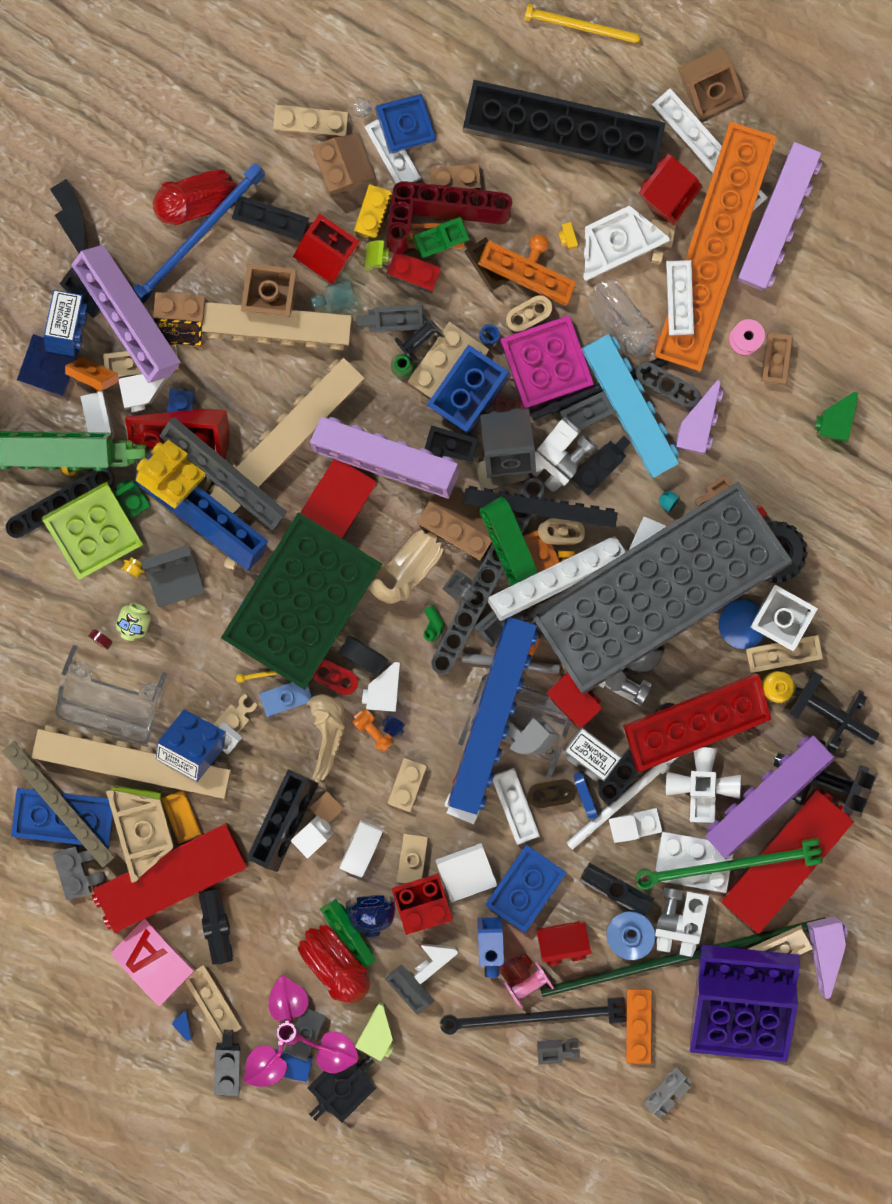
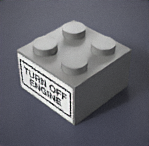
[563,728,622,782]

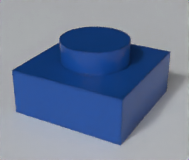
[167,389,195,412]

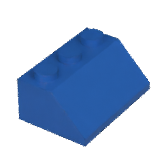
[427,344,511,436]

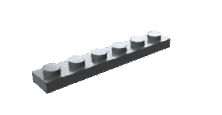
[160,417,287,531]

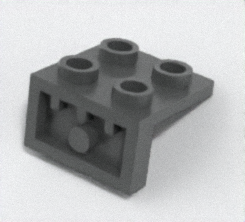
[141,545,205,607]

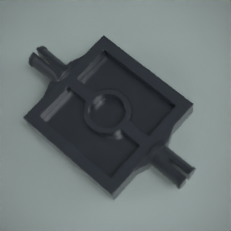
[307,1054,377,1123]

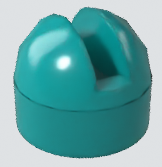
[659,491,680,513]

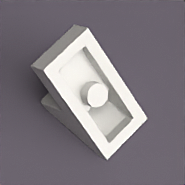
[609,808,662,843]
[414,943,458,984]

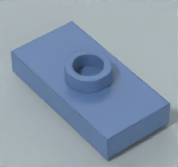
[259,682,312,717]

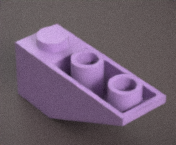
[675,380,724,454]

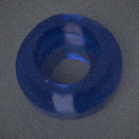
[381,716,405,737]

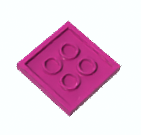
[500,315,594,409]

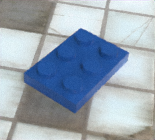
[485,844,567,933]

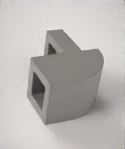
[506,718,560,756]

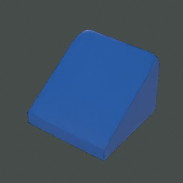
[172,1009,193,1041]

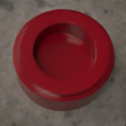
[88,629,113,650]

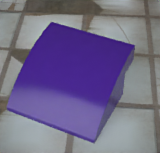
[690,945,800,1062]

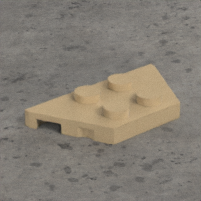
[106,789,174,883]

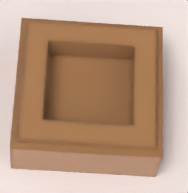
[309,791,344,823]

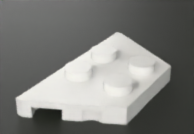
[583,206,671,281]

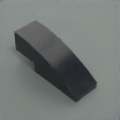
[50,179,88,253]

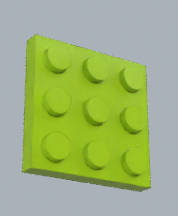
[42,482,143,580]

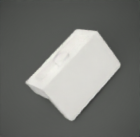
[80,390,115,440]

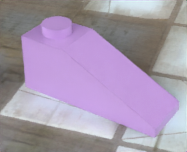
[807,917,848,999]

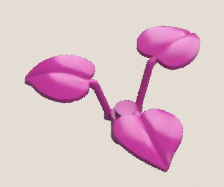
[244,975,359,1087]

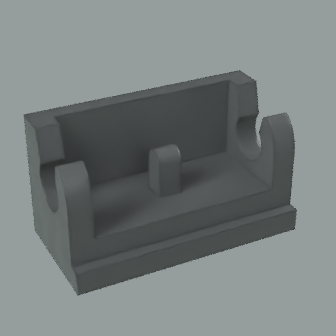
[474,610,528,647]

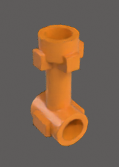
[352,709,394,752]

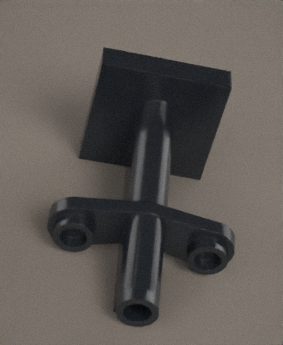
[782,670,879,751]
[774,739,878,818]

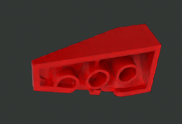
[125,409,230,460]

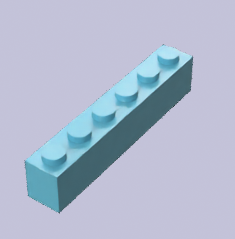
[581,334,680,478]

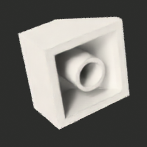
[751,584,818,651]

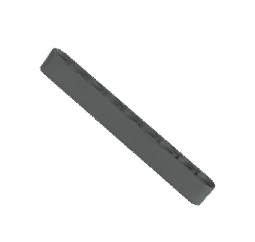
[431,478,544,674]

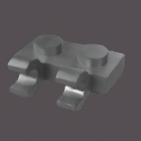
[53,846,106,900]

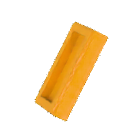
[161,790,202,844]

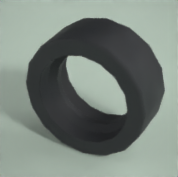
[339,636,388,676]

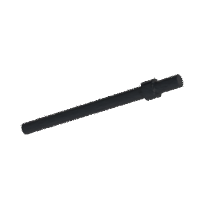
[530,358,668,421]

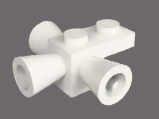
[666,747,741,823]

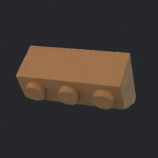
[417,489,492,561]

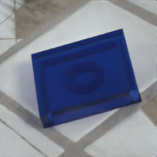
[17,334,80,397]

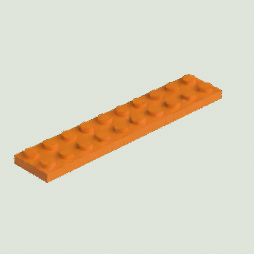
[654,121,777,371]

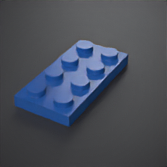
[11,788,113,848]

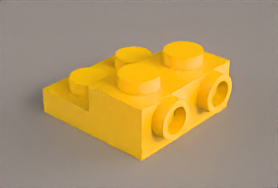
[136,440,206,509]

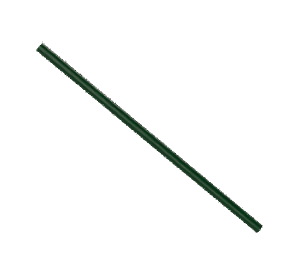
[540,917,826,997]

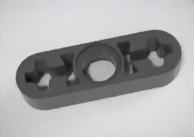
[634,361,700,407]

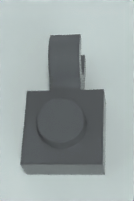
[537,1038,580,1065]

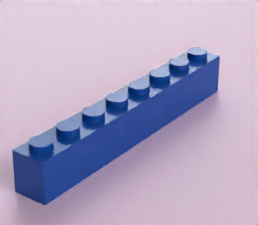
[447,617,539,815]

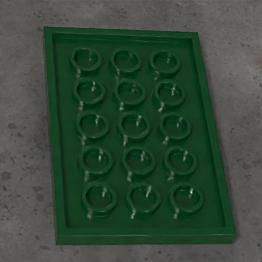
[221,512,382,690]

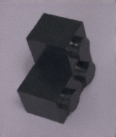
[424,425,479,464]

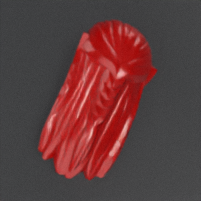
[152,169,237,225]
[297,925,370,1004]

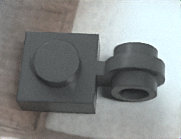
[442,569,478,603]

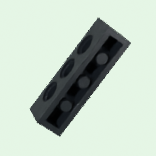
[246,769,319,872]

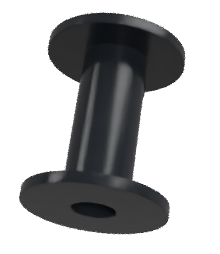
[394,313,445,363]

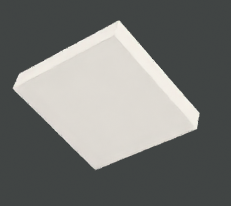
[435,843,497,903]

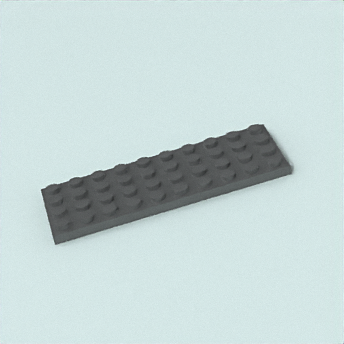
[530,482,792,695]

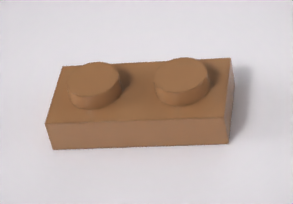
[430,163,481,189]
[761,332,793,385]

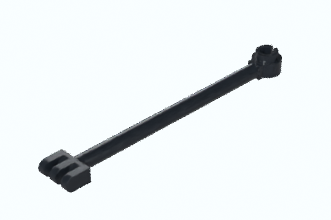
[440,997,626,1035]

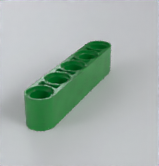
[480,496,548,612]

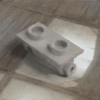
[644,1067,692,1118]

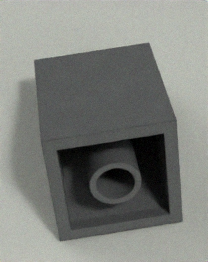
[480,408,536,478]

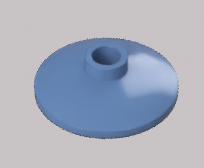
[607,911,656,960]

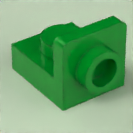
[114,480,151,520]

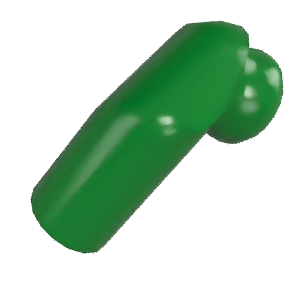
[423,605,444,642]

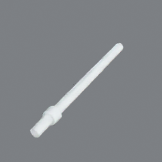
[566,756,680,850]

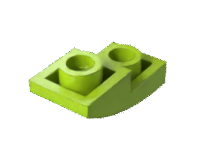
[364,240,389,271]

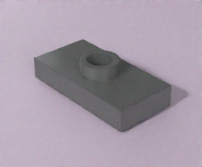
[384,964,435,1015]
[284,1008,326,1062]

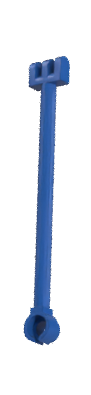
[132,164,265,304]

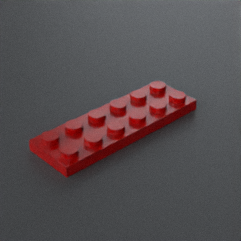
[623,673,772,772]

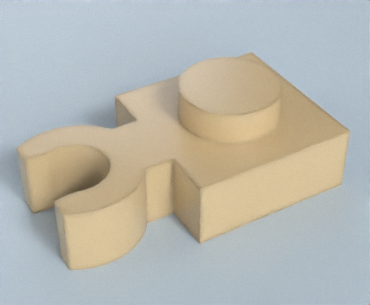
[215,694,258,733]

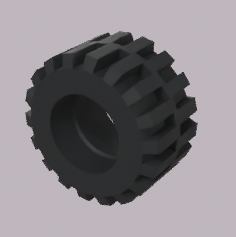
[765,521,808,583]

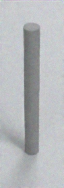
[462,653,560,674]

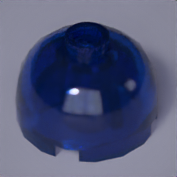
[346,895,396,937]

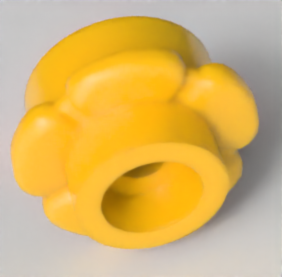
[122,557,145,579]

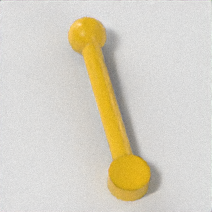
[236,670,281,683]

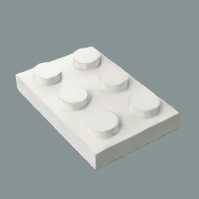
[655,831,733,893]

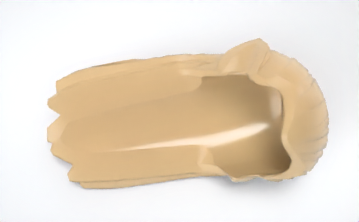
[369,530,444,604]
[306,694,345,783]

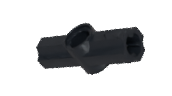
[579,862,654,916]
[198,888,233,965]

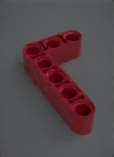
[387,181,512,254]

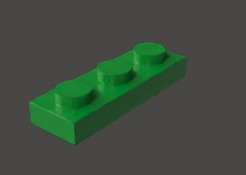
[320,899,376,968]

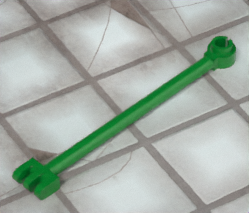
[635,838,823,890]

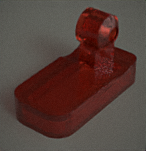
[499,954,533,986]

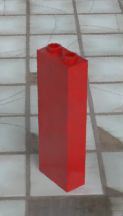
[300,459,378,539]
[719,789,854,934]
[92,823,248,934]

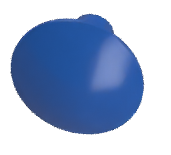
[718,600,765,649]

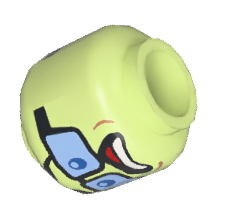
[116,603,151,641]

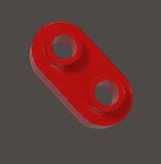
[313,660,358,695]

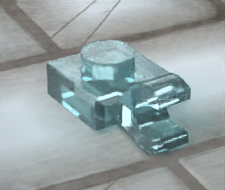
[310,280,356,311]

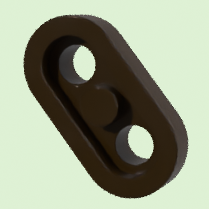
[527,779,576,808]

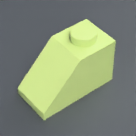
[355,1001,395,1061]

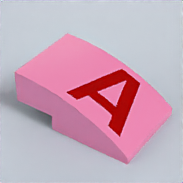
[111,918,196,1006]

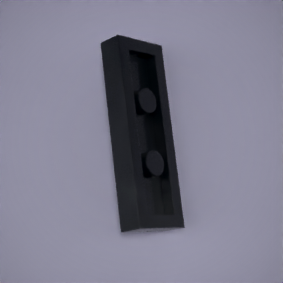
[232,196,309,242]

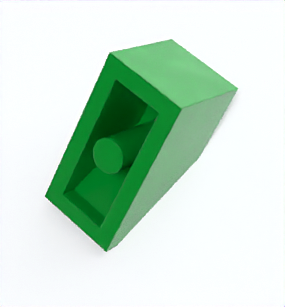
[814,392,859,442]

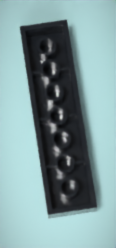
[463,80,666,175]

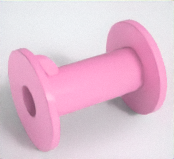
[729,319,765,355]
[504,961,554,1010]

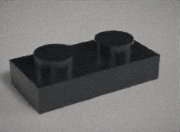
[59,268,101,318]

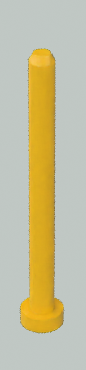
[524,3,640,43]

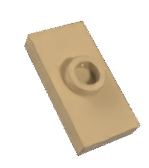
[397,833,428,883]

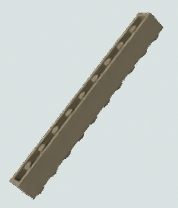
[2,741,115,867]

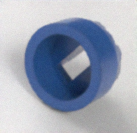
[479,324,500,345]

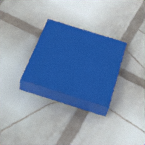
[375,94,437,154]

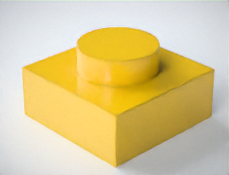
[558,222,578,251]

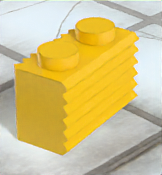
[354,184,392,241]

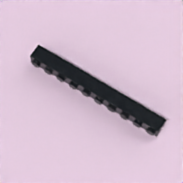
[463,486,618,528]

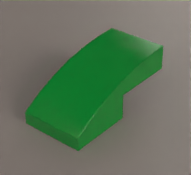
[412,217,469,260]

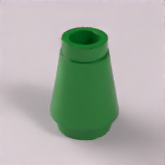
[390,353,415,378]

